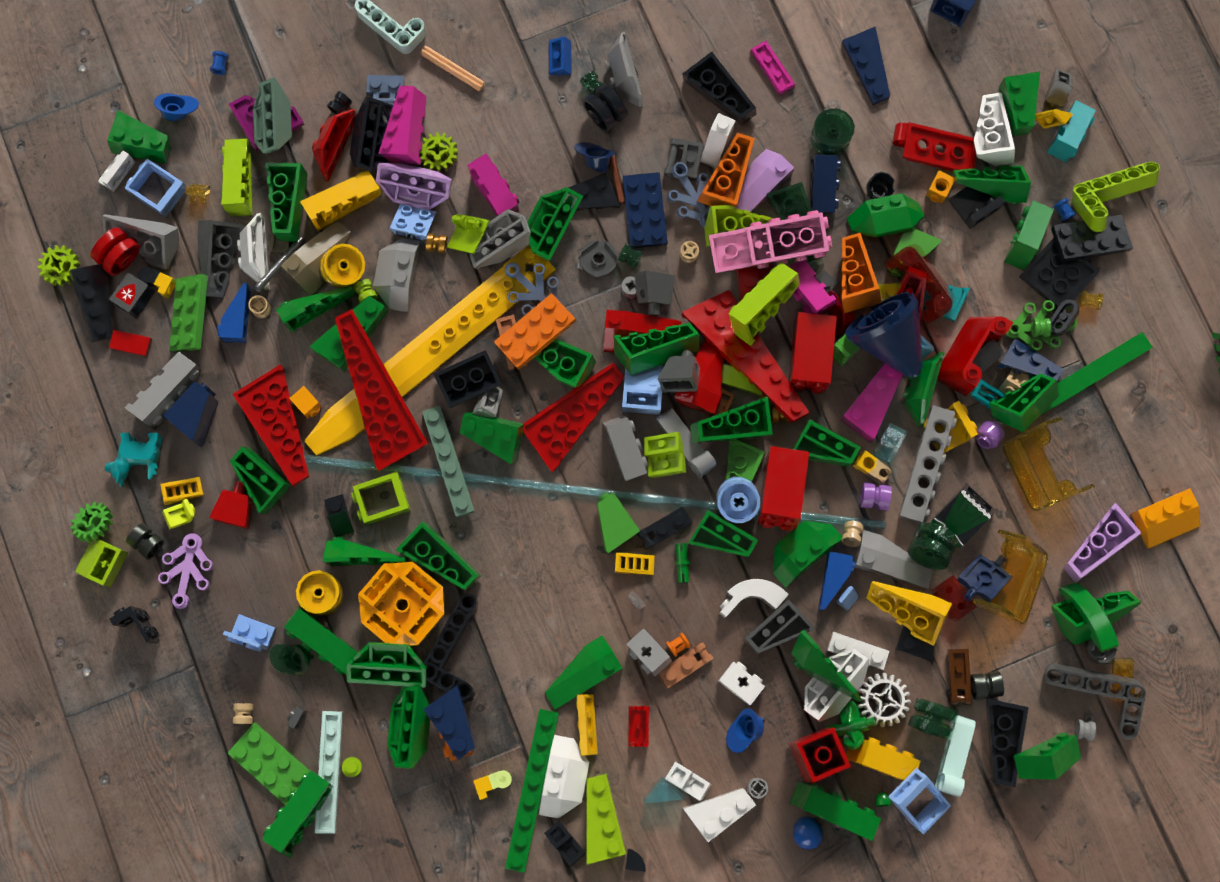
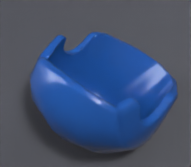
[793,816,823,850]

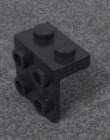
[109,606,160,644]

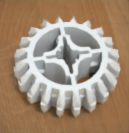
[857,673,911,727]

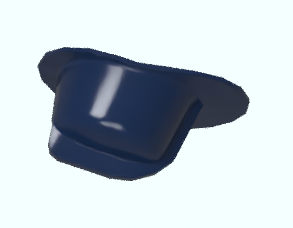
[574,142,615,173]

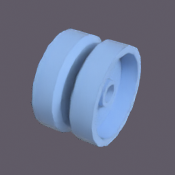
[717,477,760,523]

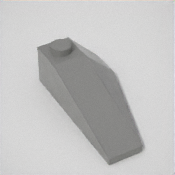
[854,530,933,589]

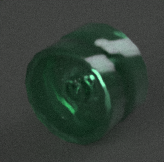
[811,108,855,155]
[908,523,958,570]
[908,698,959,740]

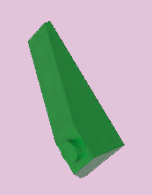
[953,165,1031,204]
[791,630,862,702]

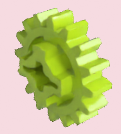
[419,132,459,172]
[37,245,81,286]

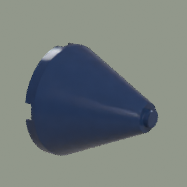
[845,292,923,378]

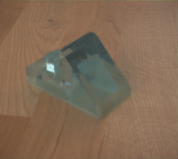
[872,423,907,464]

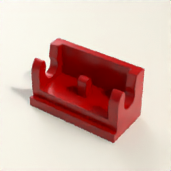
[628,706,649,747]

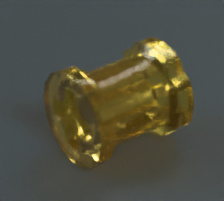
[1079,291,1103,310]

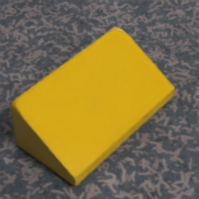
[1035,109,1073,129]

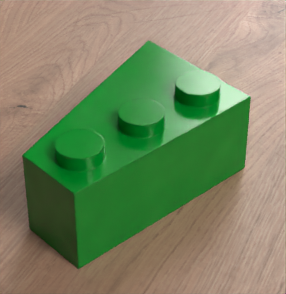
[989,373,1059,432]
[229,446,291,514]

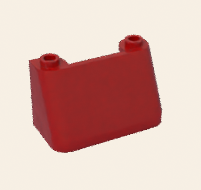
[937,316,1014,397]

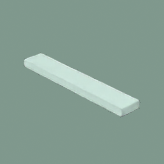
[315,711,343,834]

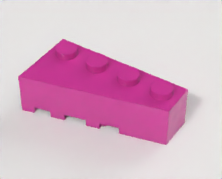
[379,86,427,164]
[841,364,903,443]

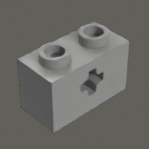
[626,629,672,677]

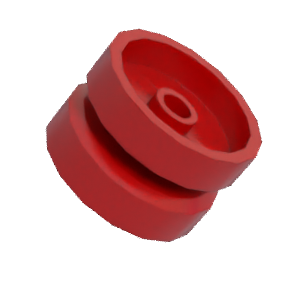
[90,227,140,276]

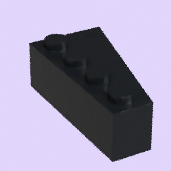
[682,52,756,126]
[986,699,1029,787]

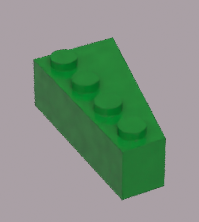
[265,162,308,242]
[309,296,388,372]
[690,396,773,444]
[396,522,482,590]
[261,770,334,859]
[789,781,882,841]

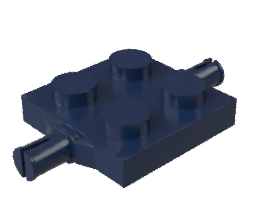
[957,554,1013,604]

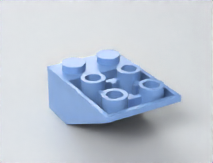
[622,364,664,415]

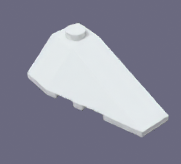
[974,93,1015,166]

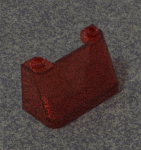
[884,244,956,324]

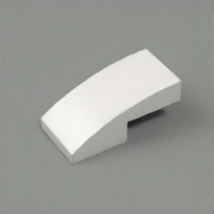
[665,762,711,801]

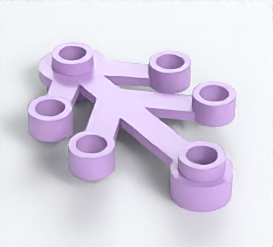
[158,533,214,609]

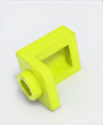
[162,499,195,530]

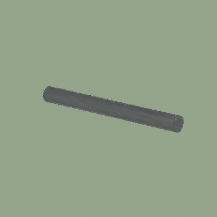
[254,236,305,292]

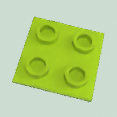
[447,214,490,254]

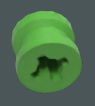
[1031,318,1051,337]

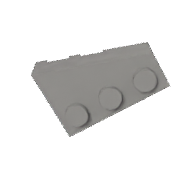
[603,415,649,481]

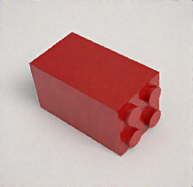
[788,312,837,394]
[757,446,809,531]
[788,728,851,783]

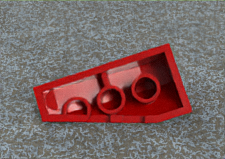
[603,310,681,353]
[674,338,724,415]

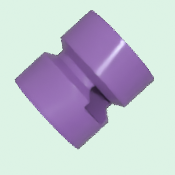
[860,483,892,511]

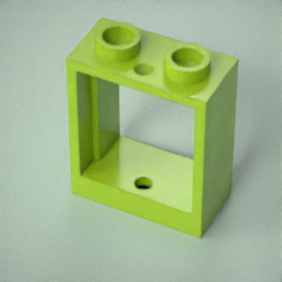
[351,472,411,525]

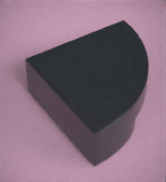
[625,848,646,872]

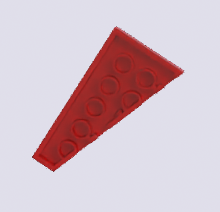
[232,364,310,487]

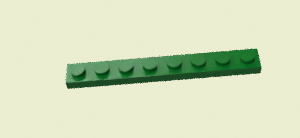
[505,709,559,873]

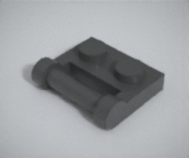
[664,138,703,181]

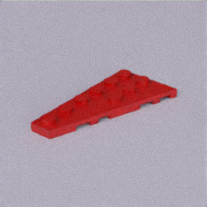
[523,362,624,474]

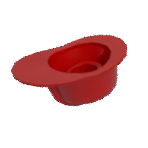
[827,291,855,335]

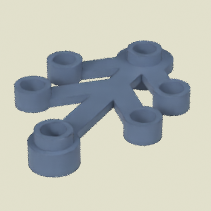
[667,162,710,228]
[505,263,562,315]

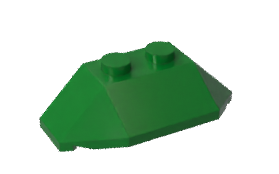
[527,187,583,261]
[847,193,925,237]
[902,352,944,428]
[773,520,842,588]
[347,642,426,688]
[387,686,430,769]

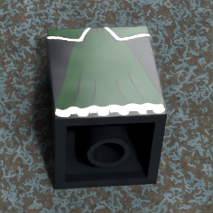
[931,483,995,548]

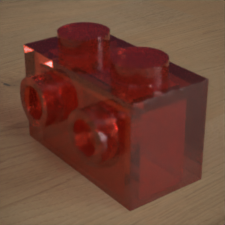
[931,575,977,622]

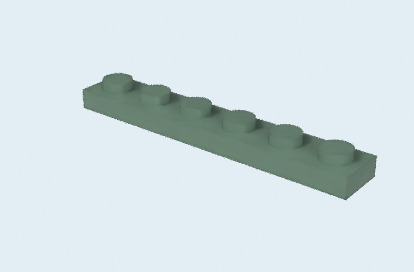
[422,406,475,518]

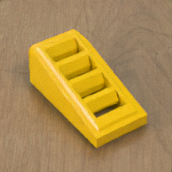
[160,477,203,505]
[615,552,655,575]

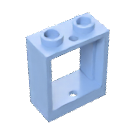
[125,159,188,218]
[888,768,951,834]

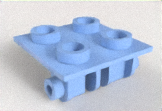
[390,204,436,241]

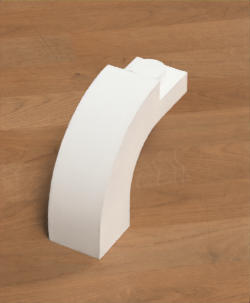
[719,579,789,618]

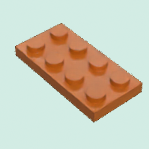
[494,293,576,370]

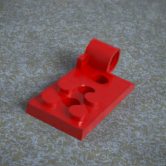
[892,122,976,171]

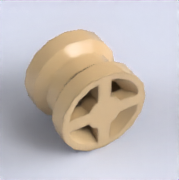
[680,241,699,263]

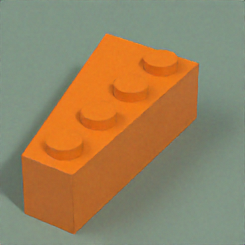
[697,133,755,208]
[842,233,882,313]

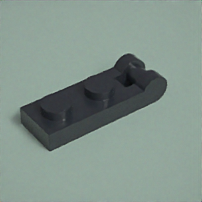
[637,506,692,550]

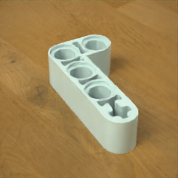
[355,0,426,54]
[935,715,976,797]

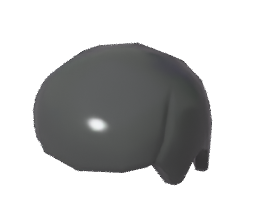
[1087,639,1118,665]

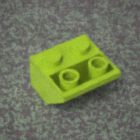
[75,539,129,588]

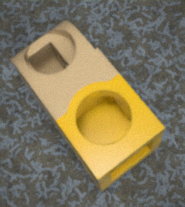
[852,450,892,485]

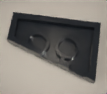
[895,625,934,662]

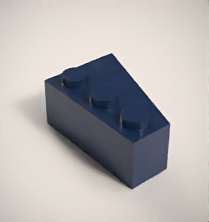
[810,155,841,213]
[424,686,477,760]

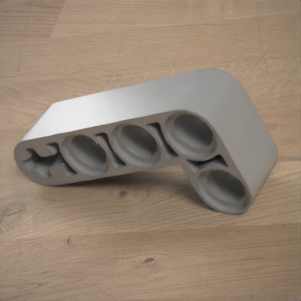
[655,408,716,478]

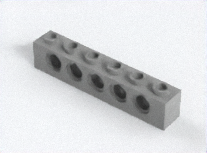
[898,405,957,524]

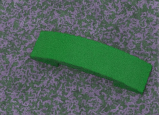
[1058,583,1119,652]

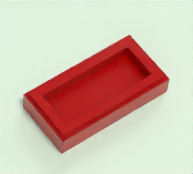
[109,330,152,357]

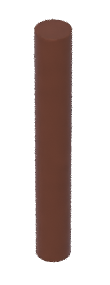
[610,150,626,205]

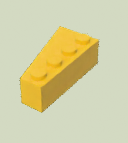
[300,171,382,232]

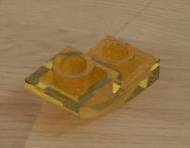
[1112,658,1135,701]

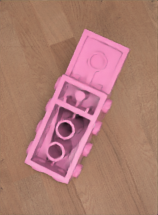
[709,210,832,273]

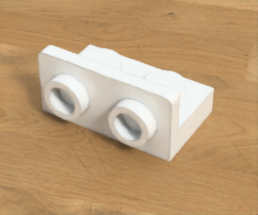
[98,151,136,192]

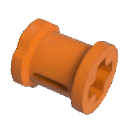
[666,632,691,657]

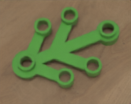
[1005,300,1077,351]

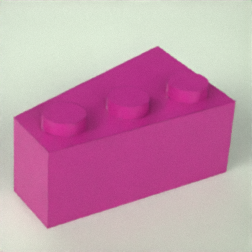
[468,153,520,216]
[788,260,836,315]

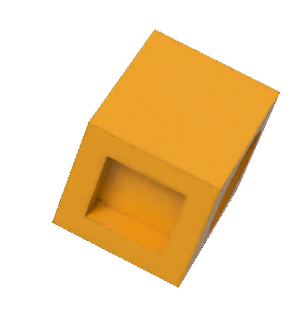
[926,171,955,203]
[289,386,322,419]

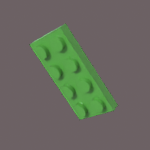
[169,274,208,353]
[228,722,310,805]

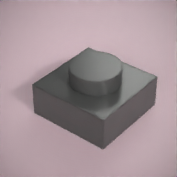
[287,707,307,729]

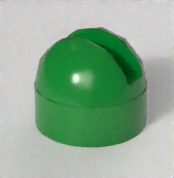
[875,792,892,807]

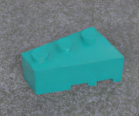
[1046,100,1096,162]

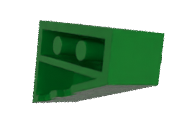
[999,71,1040,137]
[107,110,171,164]
[1004,200,1054,271]
[460,411,524,465]
[793,419,861,467]
[688,510,758,557]
[1014,733,1081,779]

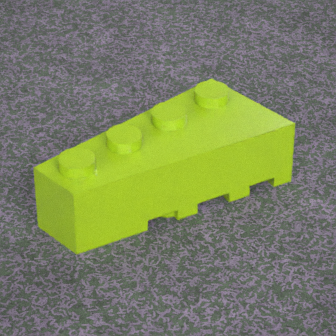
[728,262,800,346]
[587,773,626,864]

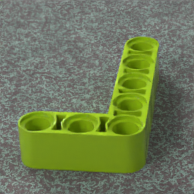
[1072,162,1160,232]

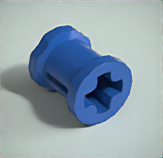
[210,51,229,75]
[1053,198,1077,223]

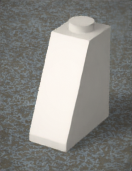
[700,113,735,169]

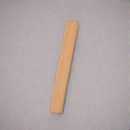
[421,46,485,91]

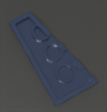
[842,26,890,105]

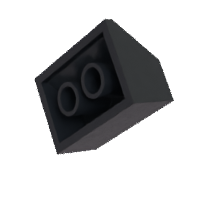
[434,350,502,409]

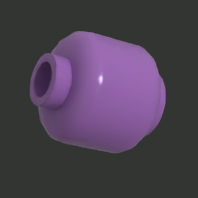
[976,421,1005,449]

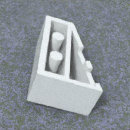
[683,788,756,842]

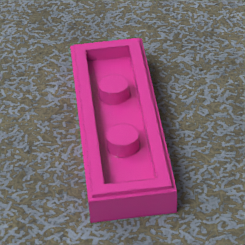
[750,41,795,96]

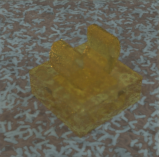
[186,183,210,204]

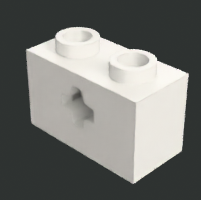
[718,661,765,706]

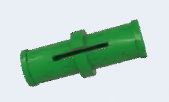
[675,543,690,583]

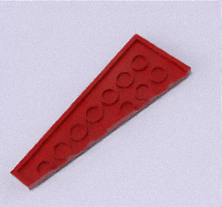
[681,290,809,423]
[335,309,428,471]

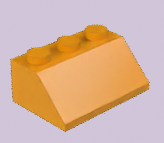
[1131,488,1201,549]

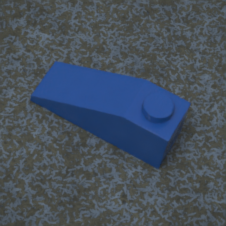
[217,283,251,343]
[818,552,855,612]

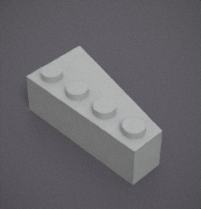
[125,352,201,429]

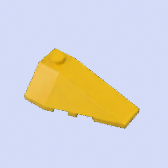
[866,581,952,646]

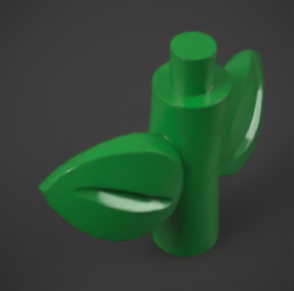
[827,699,876,750]

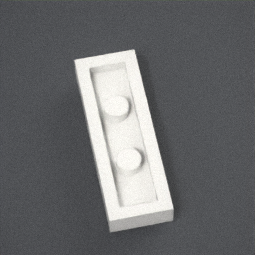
[826,632,889,670]

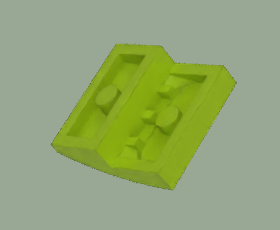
[644,432,686,478]

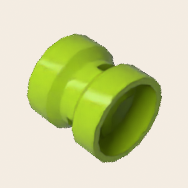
[353,279,378,303]

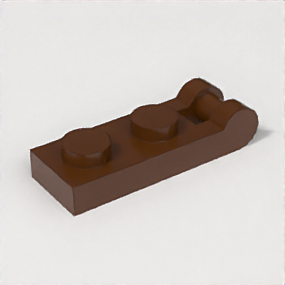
[947,649,972,705]

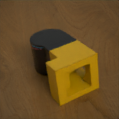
[138,267,176,299]

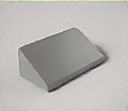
[473,387,503,418]

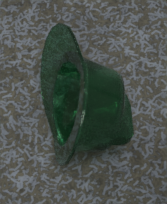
[269,644,314,676]

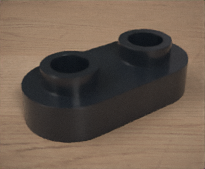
[1050,299,1080,336]

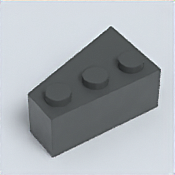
[743,599,815,655]

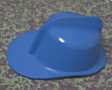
[154,93,199,121]
[726,708,765,753]

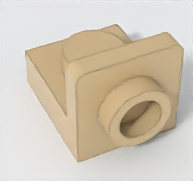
[999,369,1030,394]

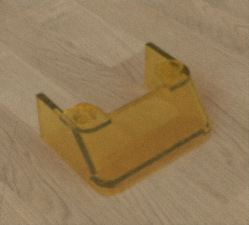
[1003,417,1095,511]
[973,529,1048,625]

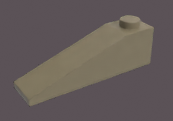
[281,220,351,296]

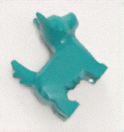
[104,433,163,487]

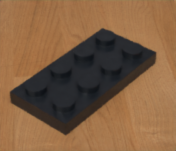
[1051,215,1133,262]

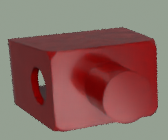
[209,481,253,529]

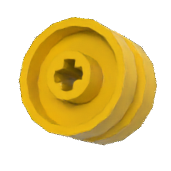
[320,244,365,288]
[296,570,344,616]

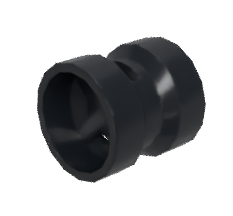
[327,91,353,115]

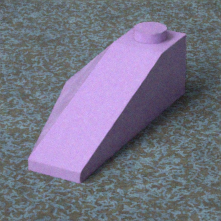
[735,149,794,213]

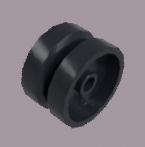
[582,83,628,132]

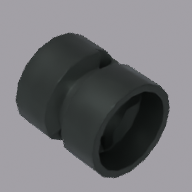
[126,523,164,560]
[970,671,1004,700]

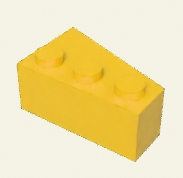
[846,737,921,781]

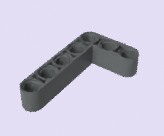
[1045,663,1146,740]

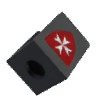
[109,273,155,319]

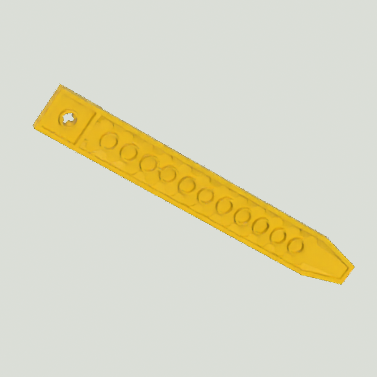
[305,245,556,456]

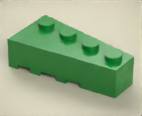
[613,323,699,375]
[284,606,358,675]

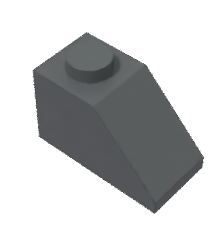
[1045,69,1073,107]

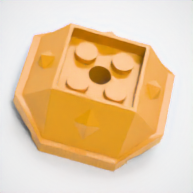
[358,562,445,646]

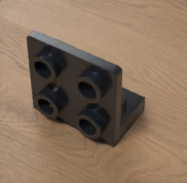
[949,186,1005,229]

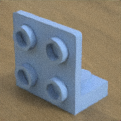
[223,614,277,652]

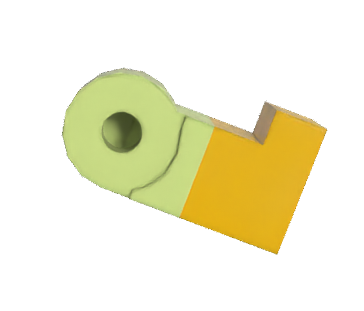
[473,770,512,800]

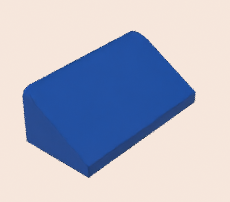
[549,36,572,75]

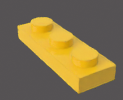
[576,694,598,756]

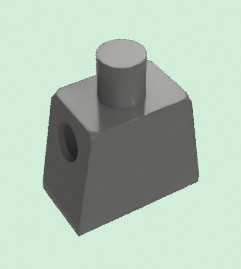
[635,270,675,316]
[657,350,700,392]

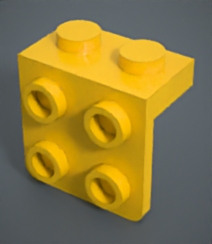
[923,401,978,454]

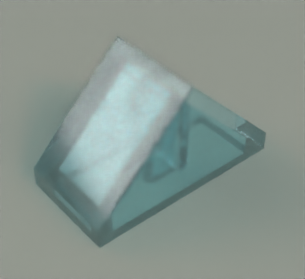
[644,776,685,803]

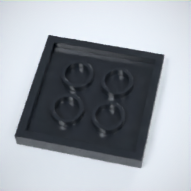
[1019,238,1099,309]

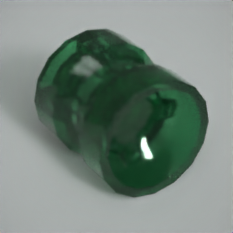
[580,71,603,95]
[618,244,643,269]

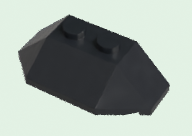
[349,96,390,172]

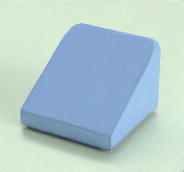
[836,586,859,611]

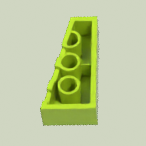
[221,139,253,217]

